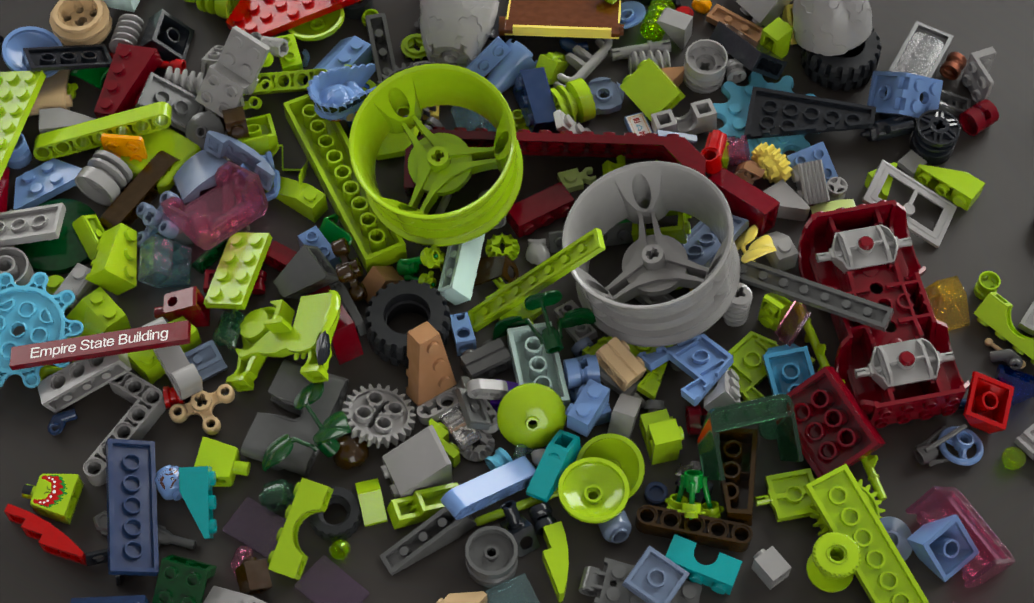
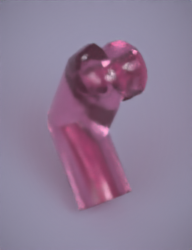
[231,546,253,580]

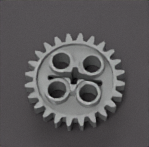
[342,383,416,449]

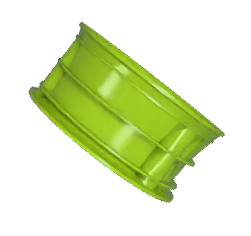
[349,63,523,247]

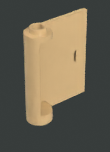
[28,70,73,117]

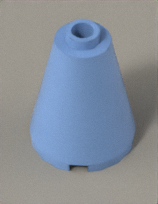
[486,39,537,94]

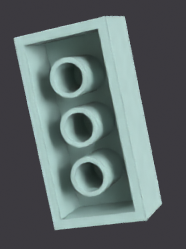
[507,321,570,410]

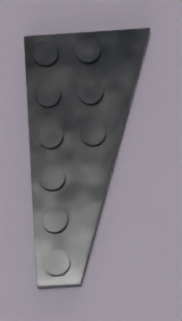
[743,86,876,140]

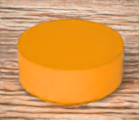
[691,0,712,14]

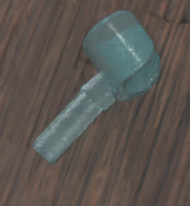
[513,444,546,460]

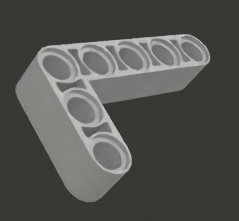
[83,371,166,486]

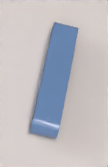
[441,456,536,520]

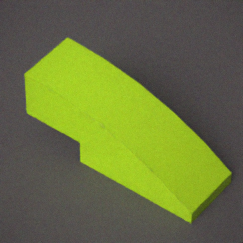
[387,482,459,529]
[542,521,569,602]

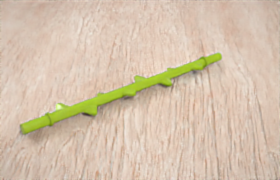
[793,301,887,501]

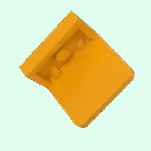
[100,133,148,162]

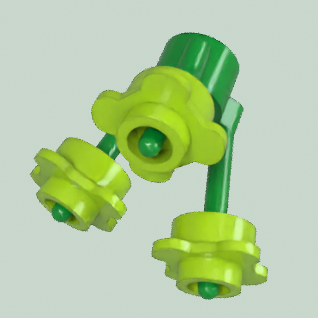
[397,245,446,289]
[665,469,725,520]

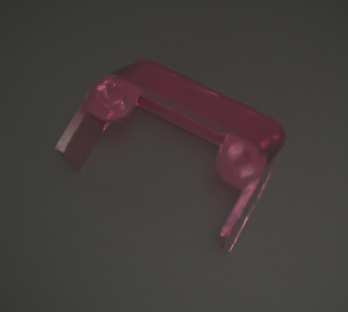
[905,486,1015,588]

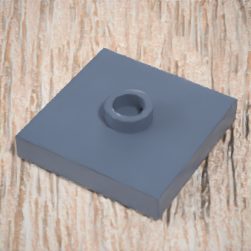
[622,545,690,603]

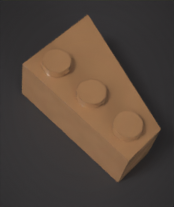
[406,321,456,406]

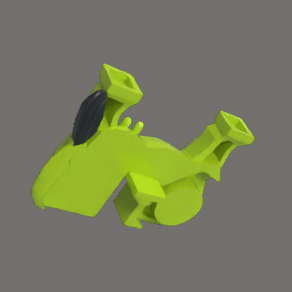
[226,290,341,392]

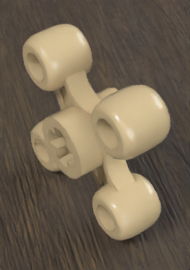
[169,376,235,435]

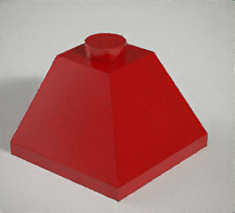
[963,371,1015,434]

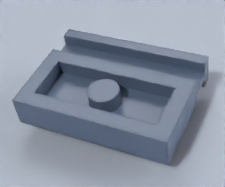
[184,339,228,382]

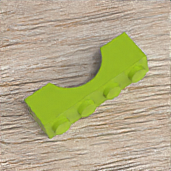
[973,292,1034,365]
[267,477,334,580]

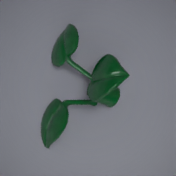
[493,290,596,354]
[262,382,351,472]

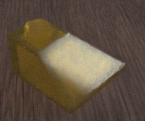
[925,276,970,331]

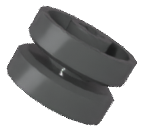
[465,526,518,588]

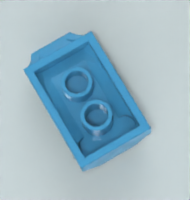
[762,343,815,403]

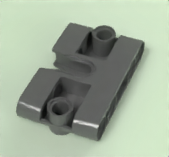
[241,359,349,477]

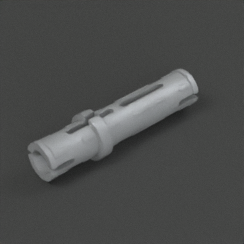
[610,39,671,61]

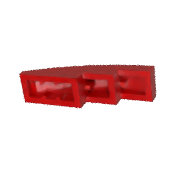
[4,503,87,566]

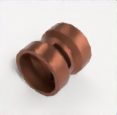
[940,52,967,80]

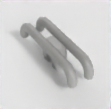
[553,38,613,89]

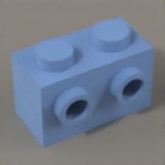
[565,379,610,437]

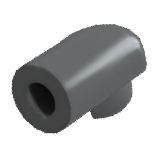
[990,349,1023,370]

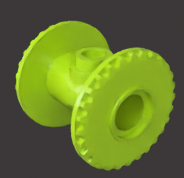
[806,532,861,593]

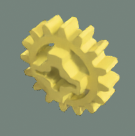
[751,142,792,184]

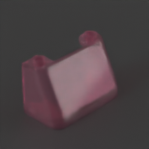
[160,161,268,250]

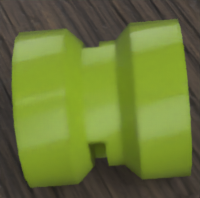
[974,271,1001,300]

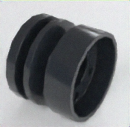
[909,109,961,166]

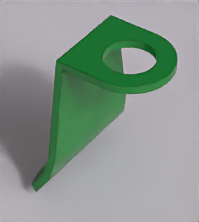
[70,67,109,90]
[319,214,353,263]

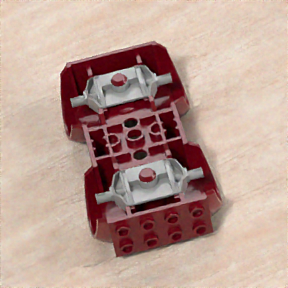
[798,200,970,428]

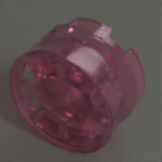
[727,135,750,166]

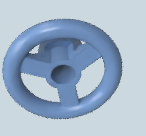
[938,426,984,466]

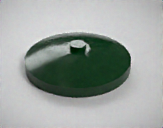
[15,199,99,275]

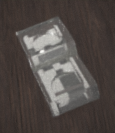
[439,405,482,449]

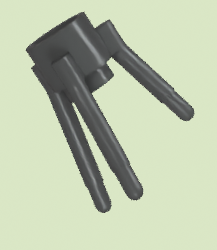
[913,424,967,468]

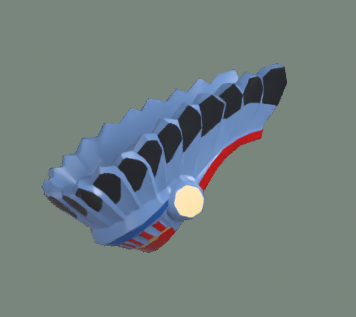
[307,63,377,122]

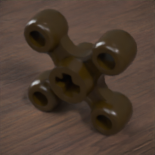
[331,238,368,302]

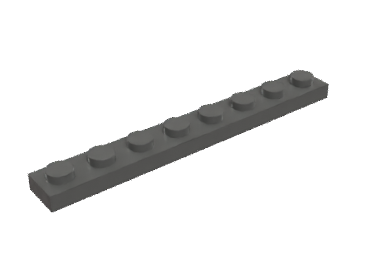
[739,256,894,332]

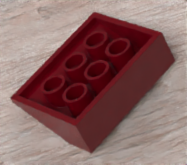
[771,366,886,478]

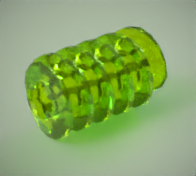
[640,0,675,42]

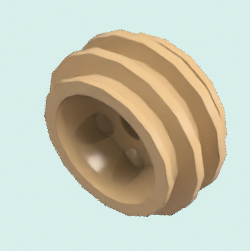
[49,0,112,46]

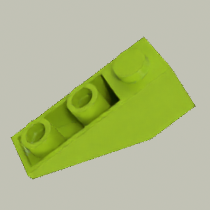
[914,164,985,211]

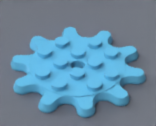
[713,72,816,162]
[0,272,84,388]

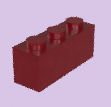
[506,182,574,238]

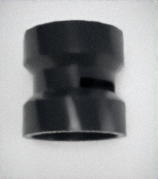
[528,503,557,535]

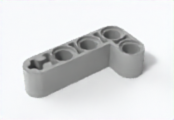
[141,317,203,400]

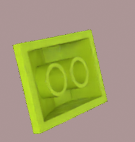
[66,286,131,362]

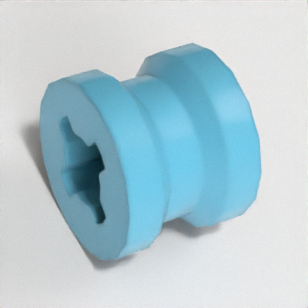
[485,447,513,470]

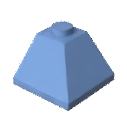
[907,514,980,582]

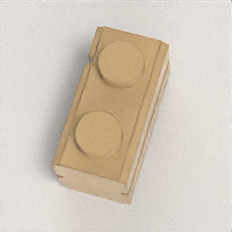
[595,337,646,392]

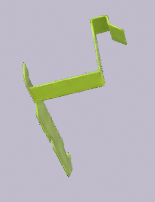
[272,144,308,186]

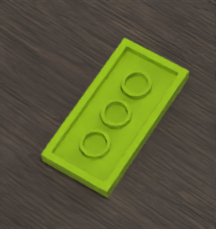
[203,232,272,310]

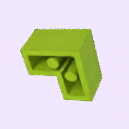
[639,409,684,465]

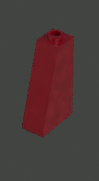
[708,168,780,237]

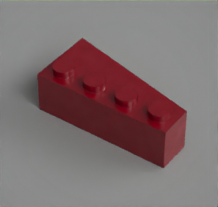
[94,43,163,119]

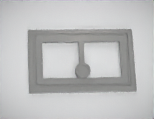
[862,159,957,248]

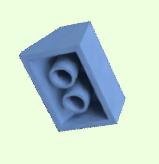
[313,36,373,70]

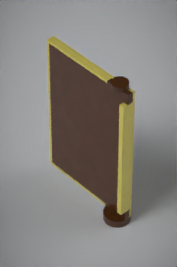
[499,0,624,39]

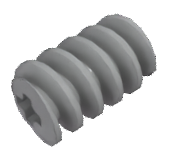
[109,14,144,53]
[628,49,671,74]
[164,66,204,96]
[722,283,753,327]

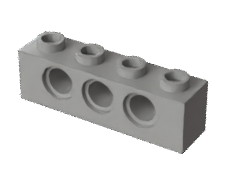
[37,353,132,414]

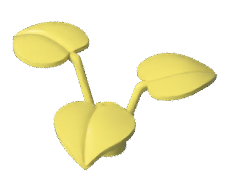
[689,225,776,291]

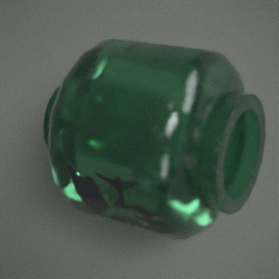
[259,479,295,512]

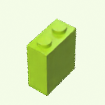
[619,58,685,121]

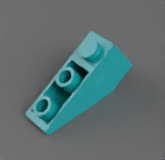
[526,429,581,503]
[179,466,217,539]

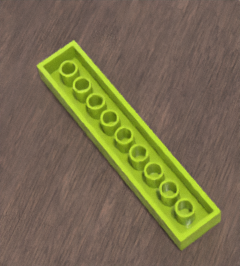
[283,94,407,274]

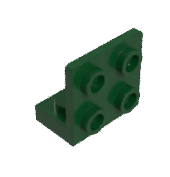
[152,554,217,603]

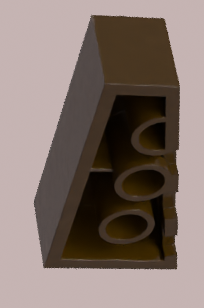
[711,426,758,526]

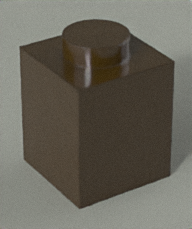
[222,106,250,139]
[235,557,272,595]

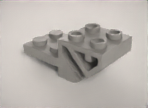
[195,26,270,118]

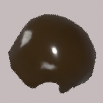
[332,434,369,470]

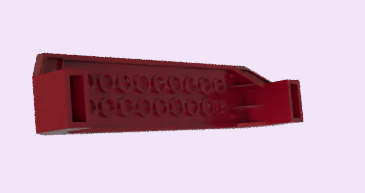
[404,127,706,197]

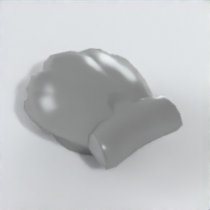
[525,238,550,265]

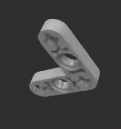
[417,386,499,434]

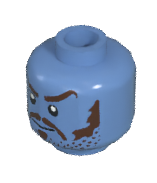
[155,465,183,501]

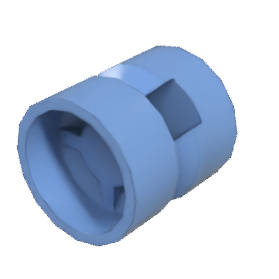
[7,133,32,169]
[563,355,601,389]

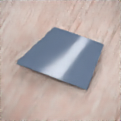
[173,149,235,204]

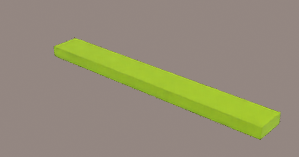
[468,228,606,332]

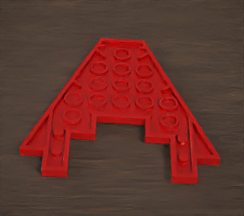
[226,0,362,37]

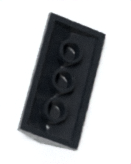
[23,44,112,72]

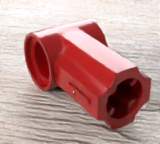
[701,130,727,174]

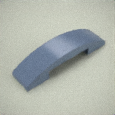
[204,130,275,192]

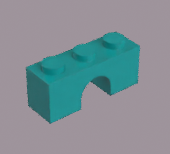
[666,534,742,595]

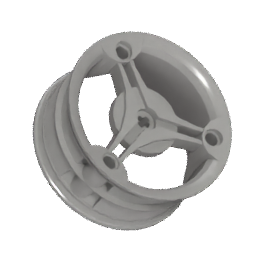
[562,161,741,347]

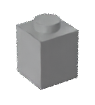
[751,546,792,590]

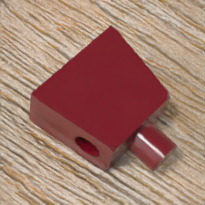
[154,286,210,327]

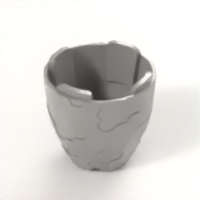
[420,0,500,68]
[792,0,873,56]

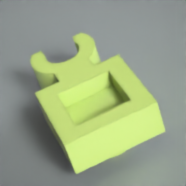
[557,167,596,193]

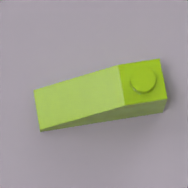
[266,176,328,223]

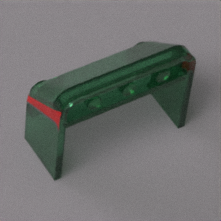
[697,394,803,481]

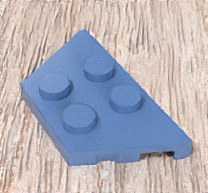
[13,158,82,210]

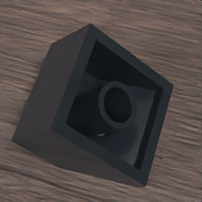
[140,9,195,61]

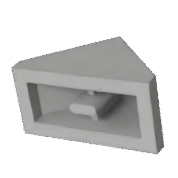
[657,7,693,50]
[607,393,643,439]

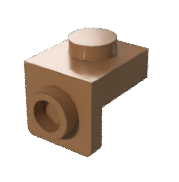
[734,160,765,185]

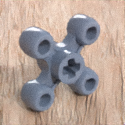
[136,191,180,250]

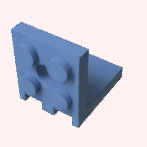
[867,71,943,118]

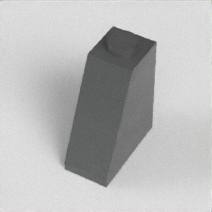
[273,245,339,299]

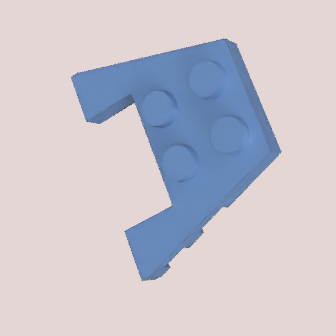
[637,334,734,407]

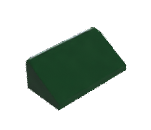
[191,233,229,274]

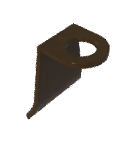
[474,256,519,286]

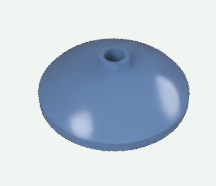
[1,26,63,78]

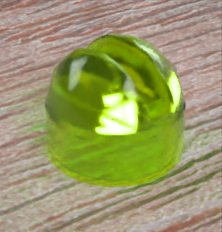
[329,539,351,560]

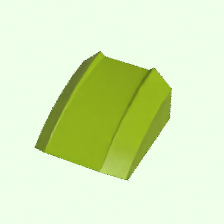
[237,113,280,157]

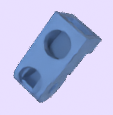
[450,312,477,356]

